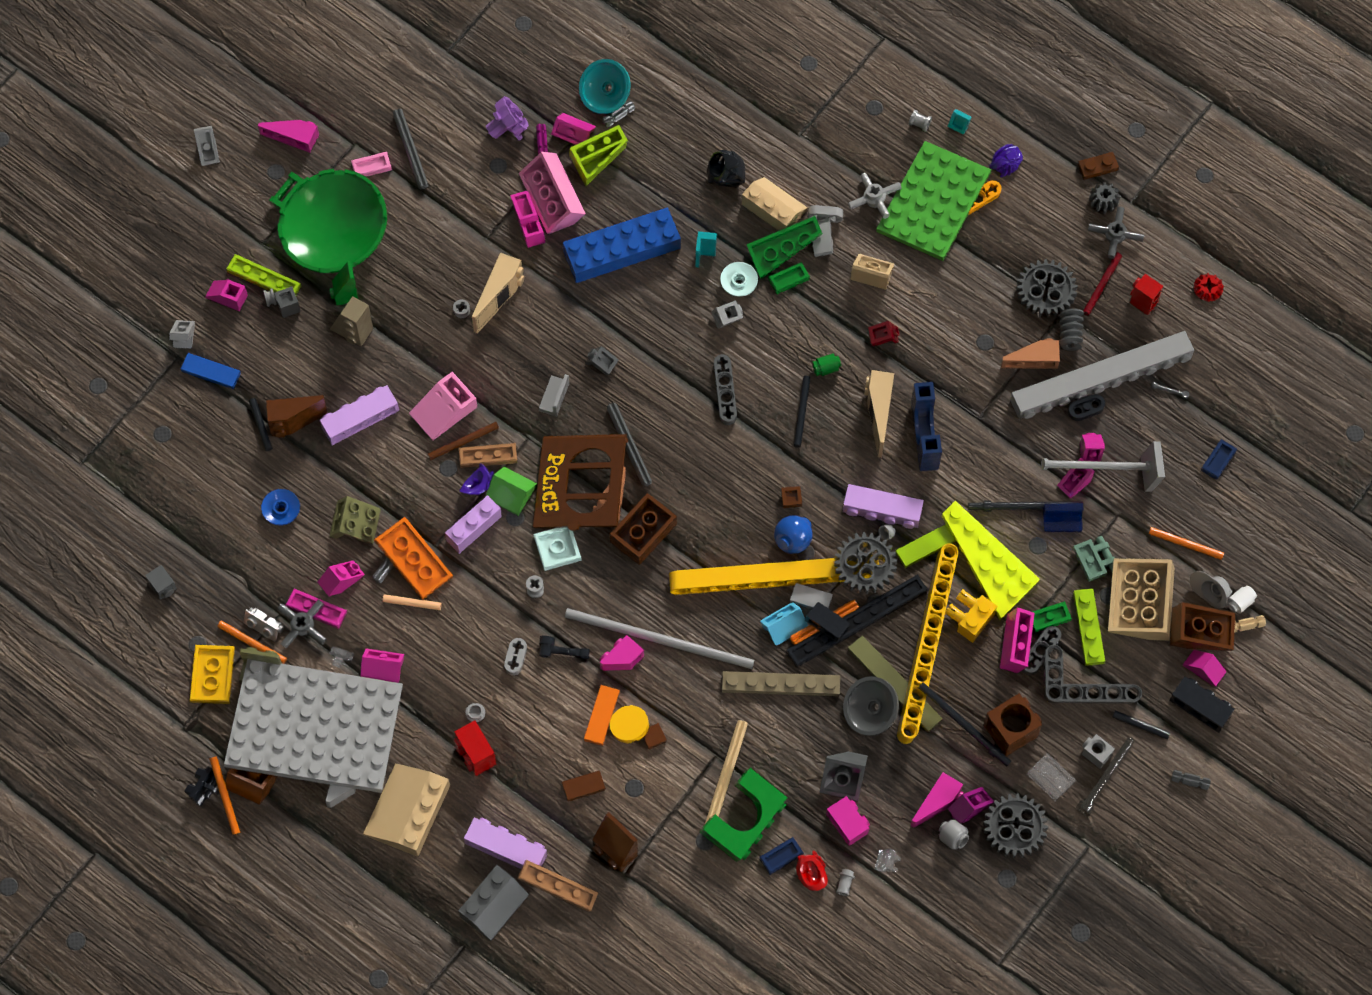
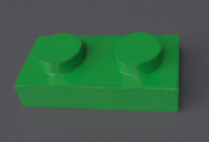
[1033,601,1072,633]

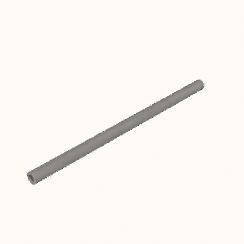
[565,608,754,669]

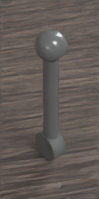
[1151,382,1189,399]

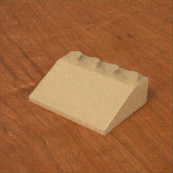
[1108,558,1175,641]
[363,763,450,857]

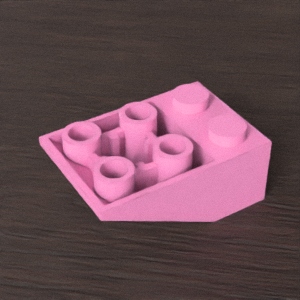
[409,372,477,441]

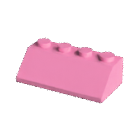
[519,152,585,234]

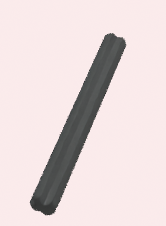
[393,109,428,189]
[607,403,652,487]

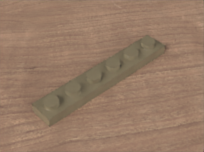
[722,671,840,696]

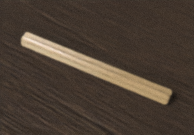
[705,720,747,823]

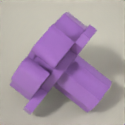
[486,96,529,140]

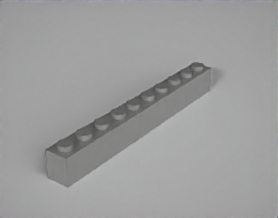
[1010,331,1194,419]

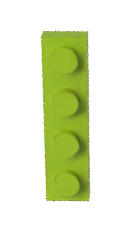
[1073,589,1105,666]

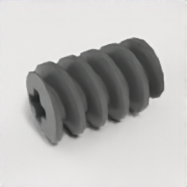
[1059,309,1084,351]

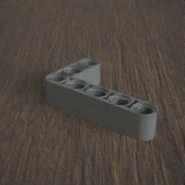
[1043,645,1142,704]

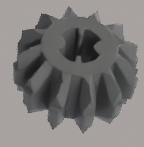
[1089,182,1121,214]

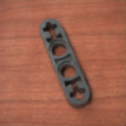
[714,354,737,425]

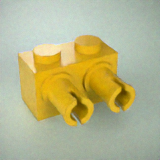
[945,589,998,643]

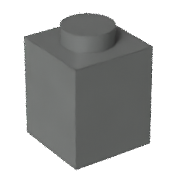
[145,565,177,599]

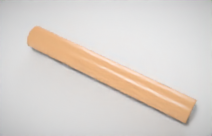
[383,595,442,610]

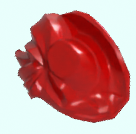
[796,851,828,891]

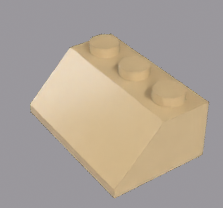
[742,177,808,231]

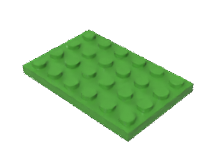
[876,141,991,261]

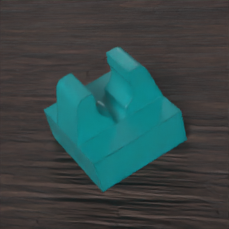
[947,109,972,135]

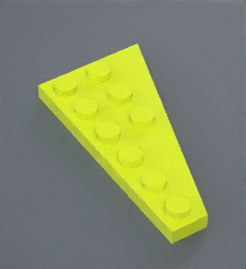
[941,501,1040,620]

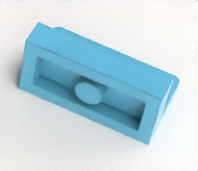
[760,602,808,645]

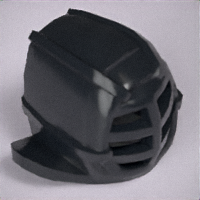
[707,150,745,188]

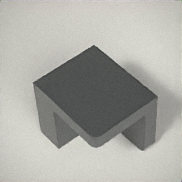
[274,286,300,318]

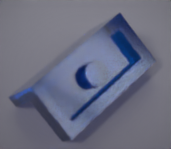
[1043,503,1084,532]

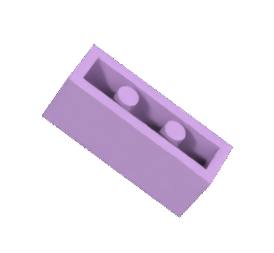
[445,495,502,554]

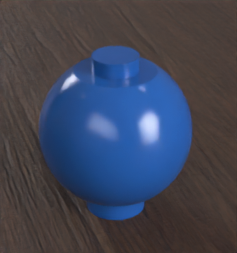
[774,515,813,554]

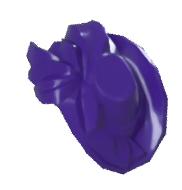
[989,144,1023,177]
[460,463,494,495]

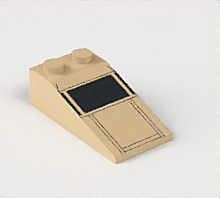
[472,253,525,333]
[864,370,894,458]

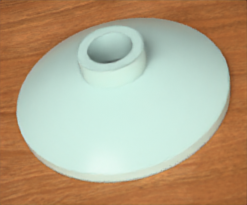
[721,262,758,297]

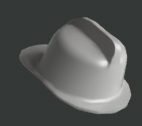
[1189,571,1232,609]

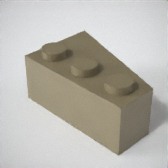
[330,296,373,346]

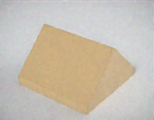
[851,254,894,290]

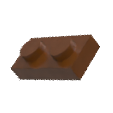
[1078,152,1119,180]

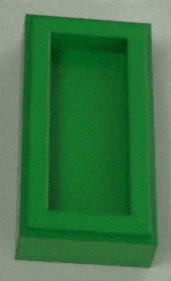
[768,262,810,294]

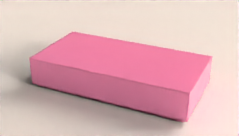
[351,152,392,177]

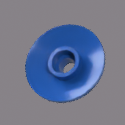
[261,489,300,525]

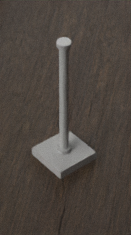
[1041,441,1165,492]

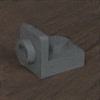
[585,346,619,376]

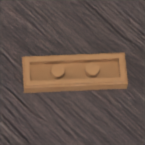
[459,443,517,468]

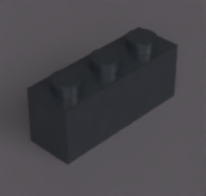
[1169,676,1234,733]

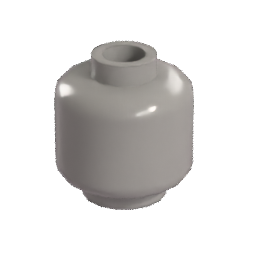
[939,820,969,849]

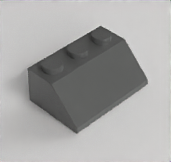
[458,865,529,941]

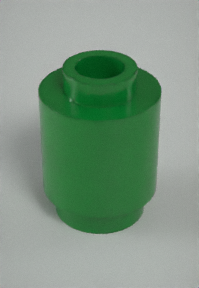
[812,353,841,376]

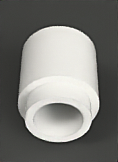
[1228,586,1257,613]

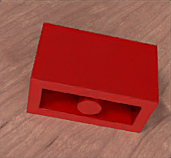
[1130,274,1164,315]

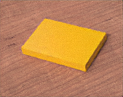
[190,645,235,704]

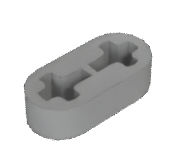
[808,205,843,223]
[504,638,527,676]

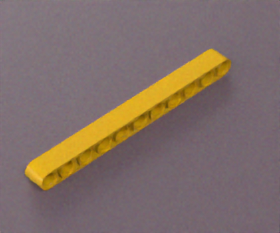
[897,543,958,744]
[669,555,879,595]

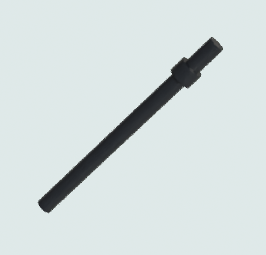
[968,500,1083,512]
[918,682,1011,767]

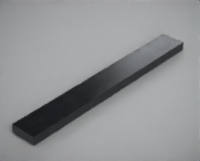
[786,574,928,668]

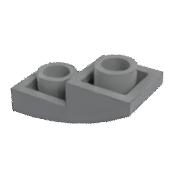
[813,218,833,257]

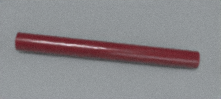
[1083,252,1122,316]

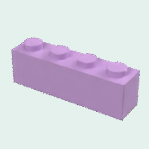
[320,385,399,445]
[843,484,924,529]
[464,817,547,869]

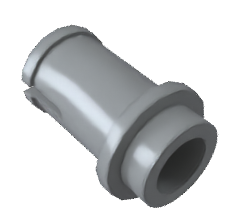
[836,869,855,896]

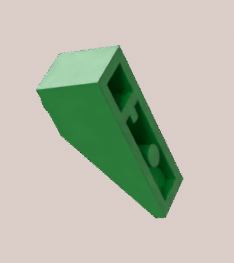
[330,261,358,305]

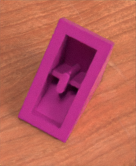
[1057,458,1094,498]
[1183,650,1226,687]

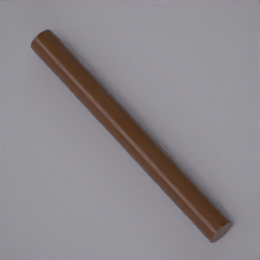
[427,421,499,461]

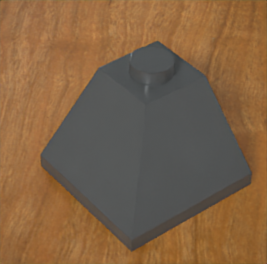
[820,751,868,801]

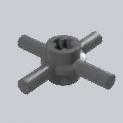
[1088,207,1144,259]
[278,599,327,649]

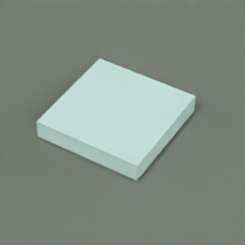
[533,528,581,571]

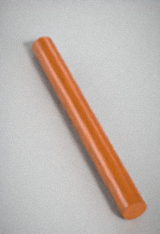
[1149,527,1224,560]
[217,620,287,664]
[209,756,240,835]

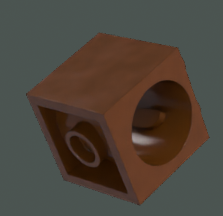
[983,693,1042,756]

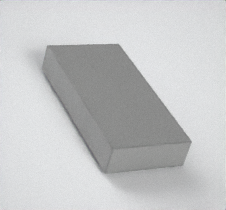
[790,583,833,609]

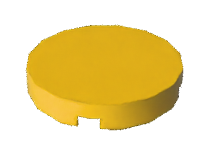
[610,705,649,744]

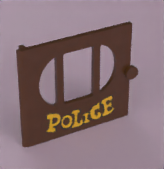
[533,434,628,531]

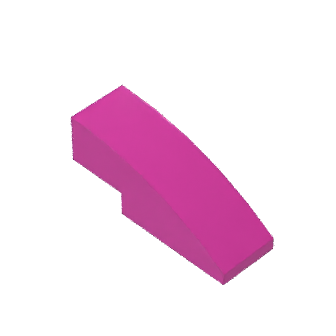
[510,190,546,248]

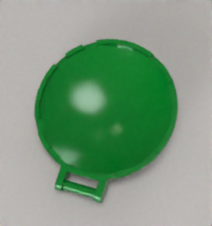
[268,169,387,273]

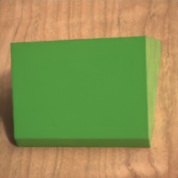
[485,467,537,516]

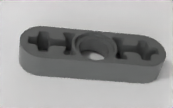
[1022,626,1061,676]

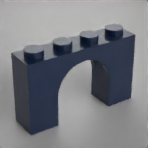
[911,382,942,471]

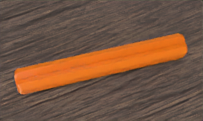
[790,600,859,645]

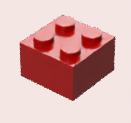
[453,720,496,776]

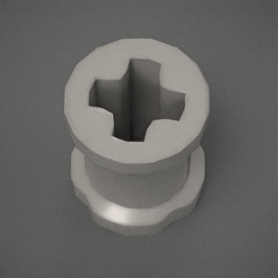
[909,110,932,132]
[526,575,544,598]

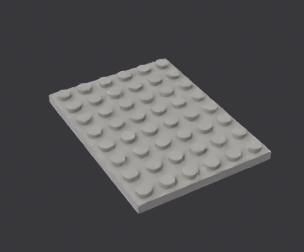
[224,659,403,793]

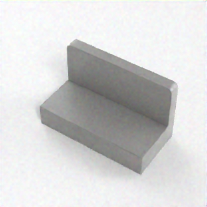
[539,374,569,417]

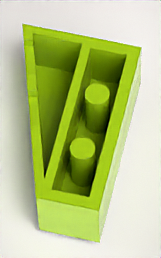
[569,125,628,186]

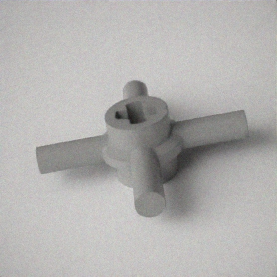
[848,173,902,219]

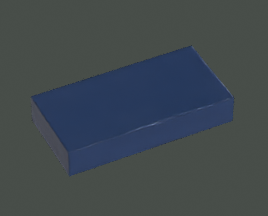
[1201,439,1237,480]
[759,837,804,875]

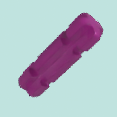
[536,124,548,155]

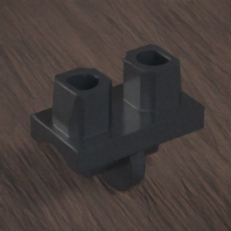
[184,766,219,807]

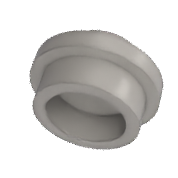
[466,703,485,722]

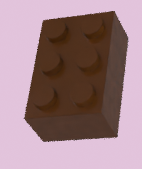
[610,493,677,565]

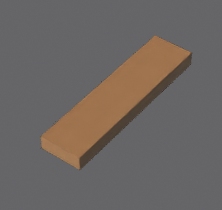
[517,860,598,912]

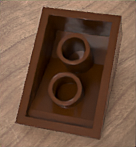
[266,395,328,438]
[1170,602,1235,651]
[225,768,278,805]
[592,812,638,872]

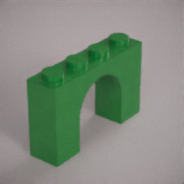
[699,768,788,862]

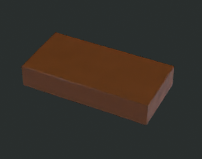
[562,770,606,802]

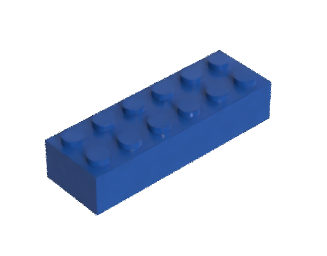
[563,207,681,283]

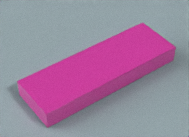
[286,589,347,629]

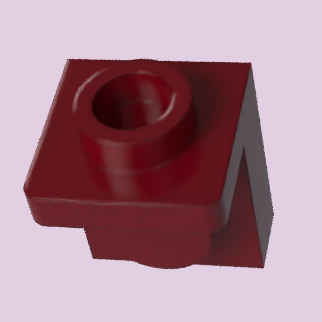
[868,320,900,347]

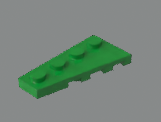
[747,216,823,279]

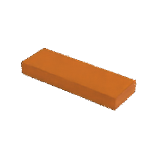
[584,685,620,746]

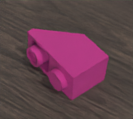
[205,279,248,311]
[317,561,365,596]
[600,635,644,671]

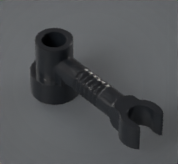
[539,636,590,659]

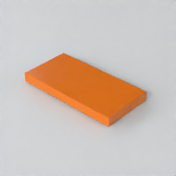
[374,517,453,600]

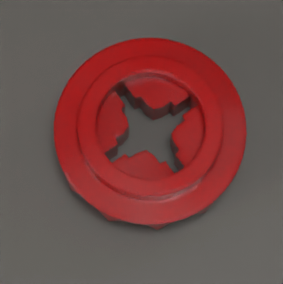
[1193,273,1224,301]

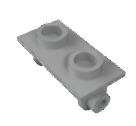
[243,607,284,642]

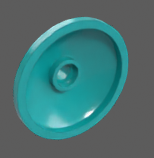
[579,59,631,114]

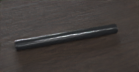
[794,376,811,448]

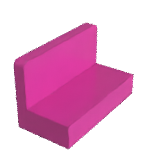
[551,113,596,145]
[361,649,404,683]

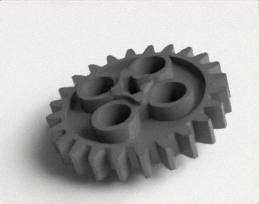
[1016,259,1078,318]
[834,532,897,594]
[983,793,1049,858]

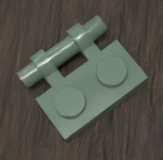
[1073,536,1116,582]

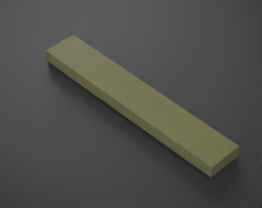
[848,636,943,733]

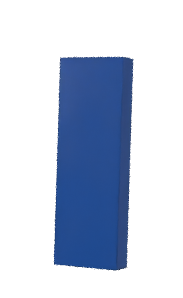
[181,353,241,389]

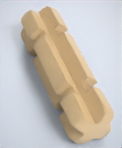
[1234,615,1266,633]

